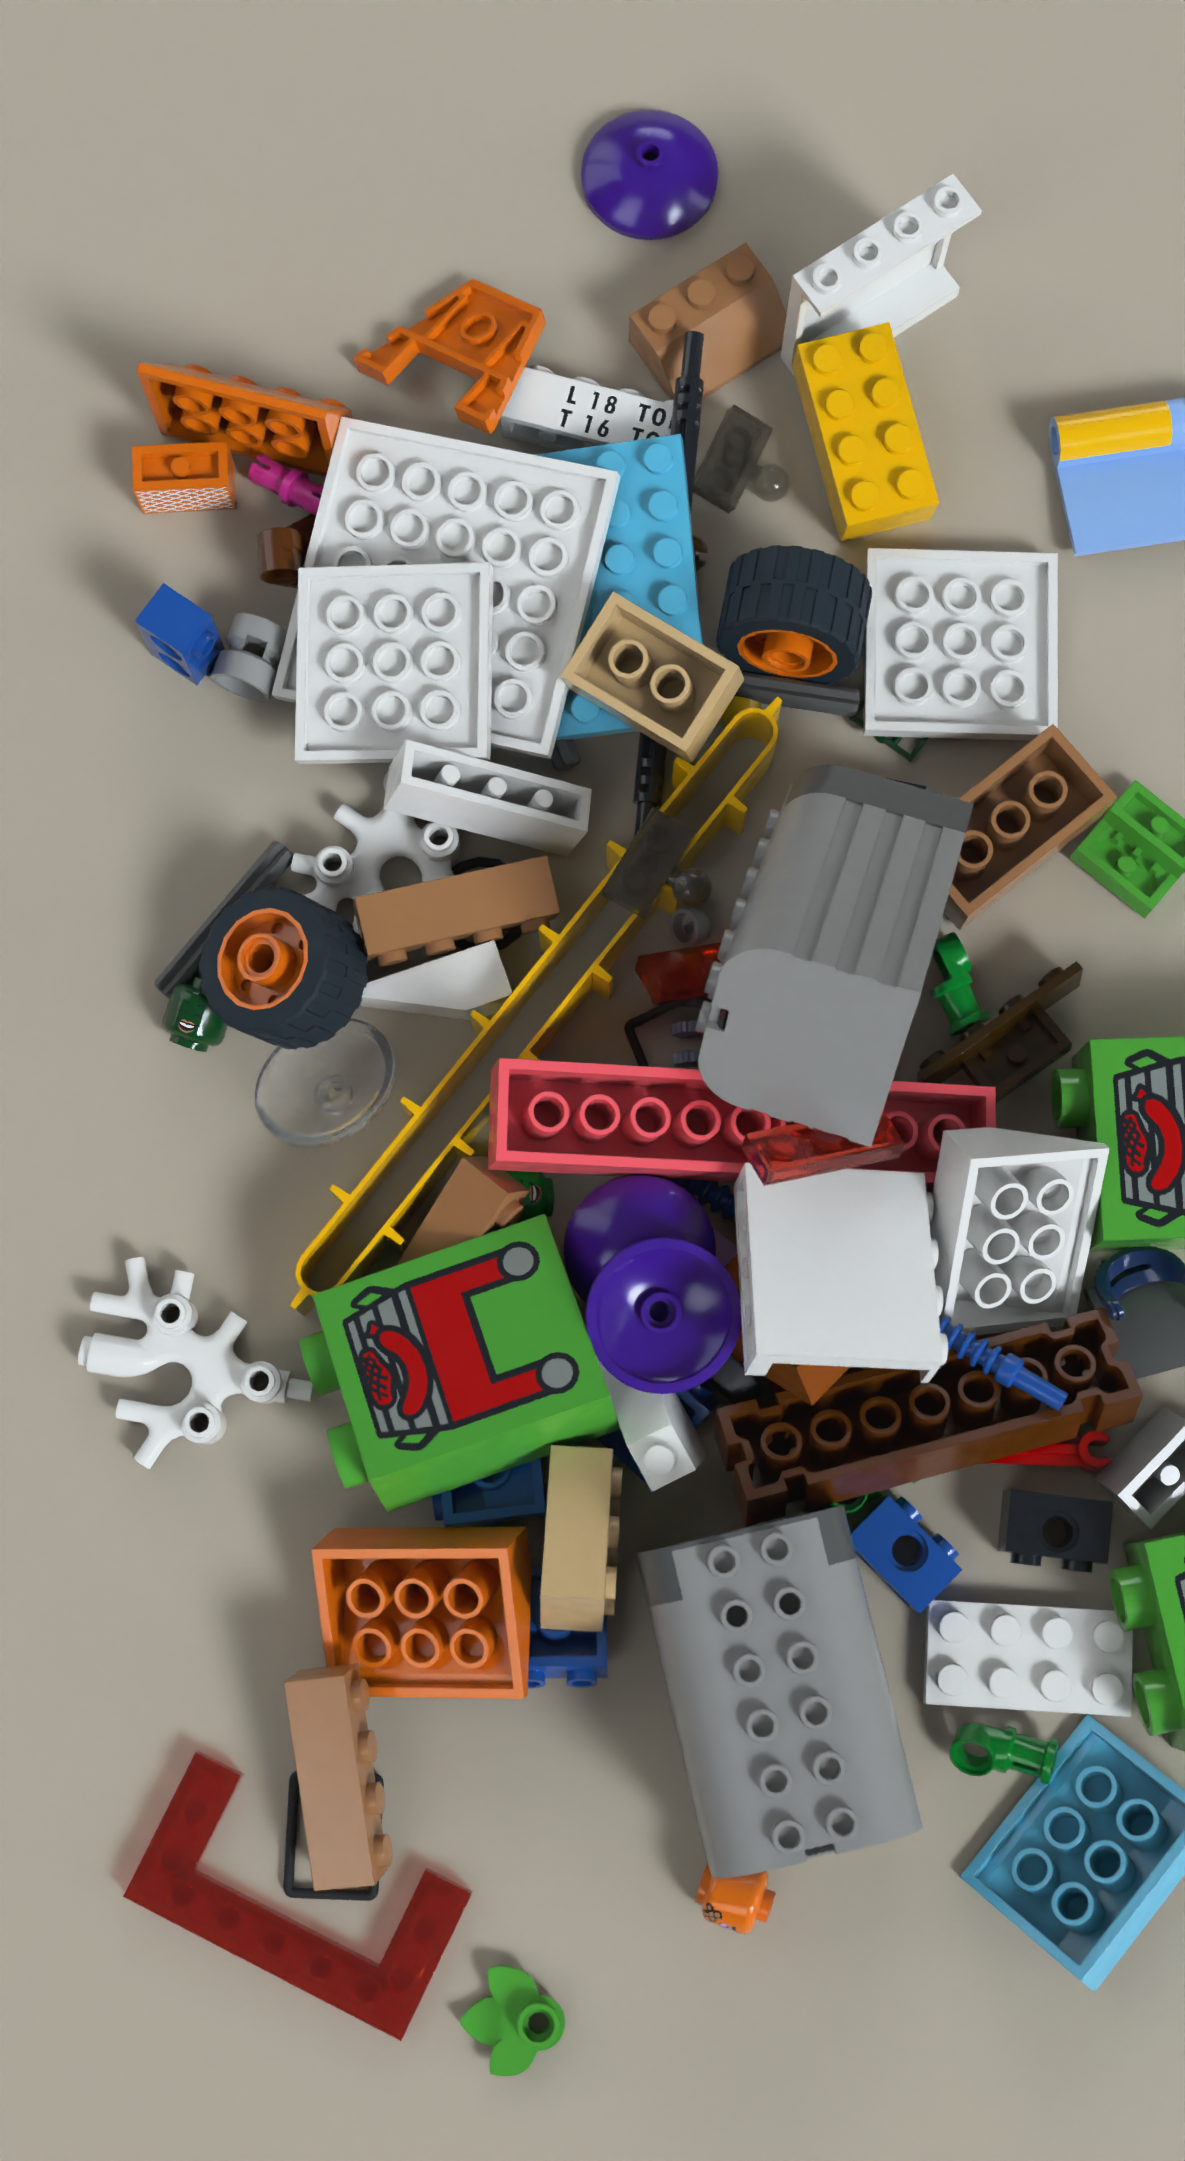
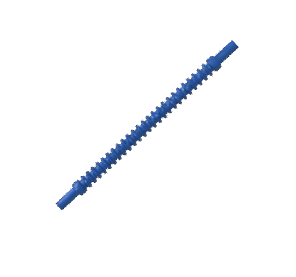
[669,1179,1068,1411]

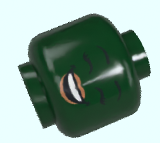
[162,976,228,1052]

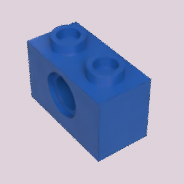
[850,1495,962,1614]

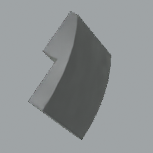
[1084,1281,1185,1379]

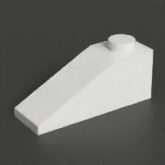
[360,940,512,1020]
[596,1356,709,1491]

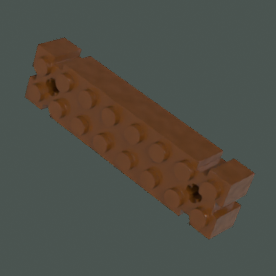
[714,1307,1143,1527]

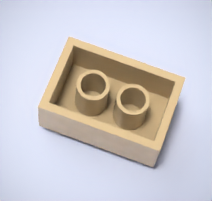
[560,592,744,763]
[540,1445,622,1632]

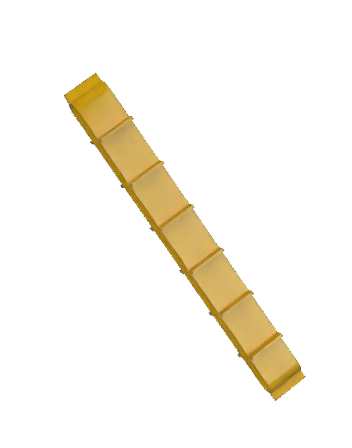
[290,696,782,1316]

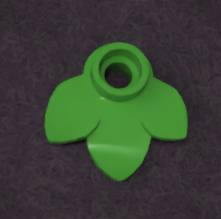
[460,1965,565,2076]

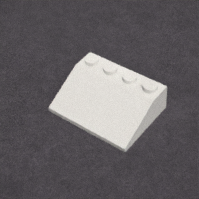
[929,1127,1109,1335]

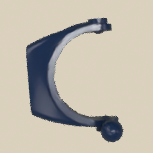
[1093,1246,1185,1321]

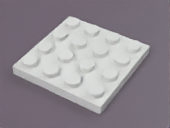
[863,548,1058,741]
[295,562,493,764]

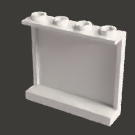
[780,174,982,377]
[734,1163,948,1383]

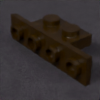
[917,961,1083,1103]

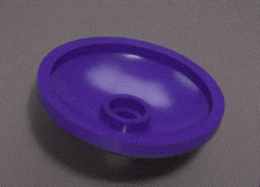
[581,109,718,240]
[564,1174,716,1318]
[585,1237,741,1394]

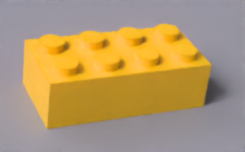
[792,322,939,543]

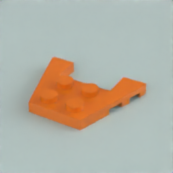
[353,279,546,435]

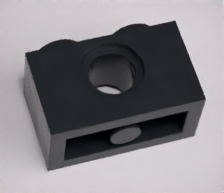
[997,1489,1113,1573]

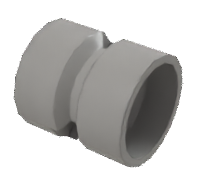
[211,613,287,702]

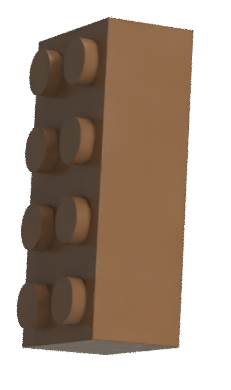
[944,724,1118,931]

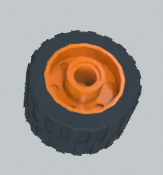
[716,545,872,684]
[199,887,368,1050]

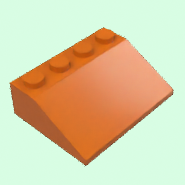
[136,363,353,477]
[311,1527,532,1699]

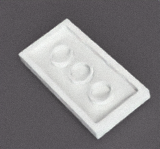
[923,1600,1133,1717]

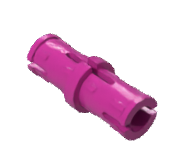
[248,454,323,516]

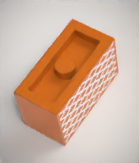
[132,441,236,514]

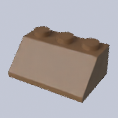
[629,242,787,400]

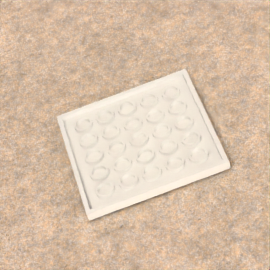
[271,416,621,759]

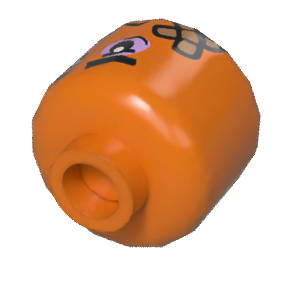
[695,1863,776,1934]

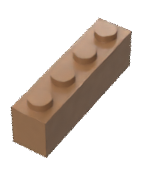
[353,855,561,966]
[284,1663,392,1891]

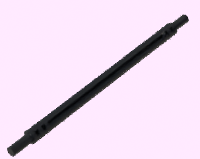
[633,331,704,853]

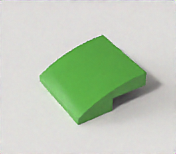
[1069,780,1185,919]

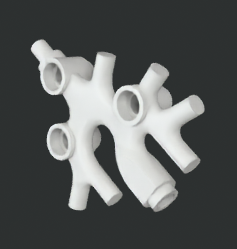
[291,772,461,964]
[78,1257,314,1469]

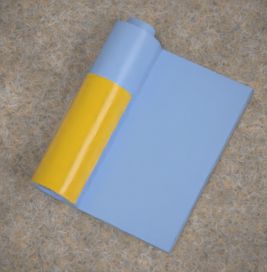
[1049,397,1185,556]

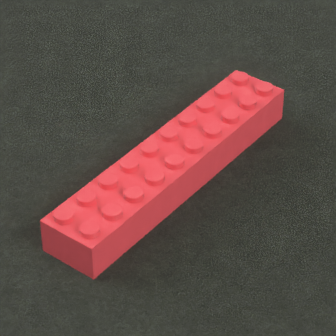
[488,1058,996,1192]

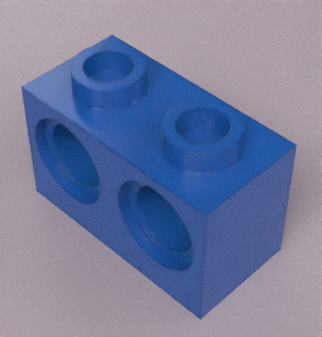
[134,583,225,685]

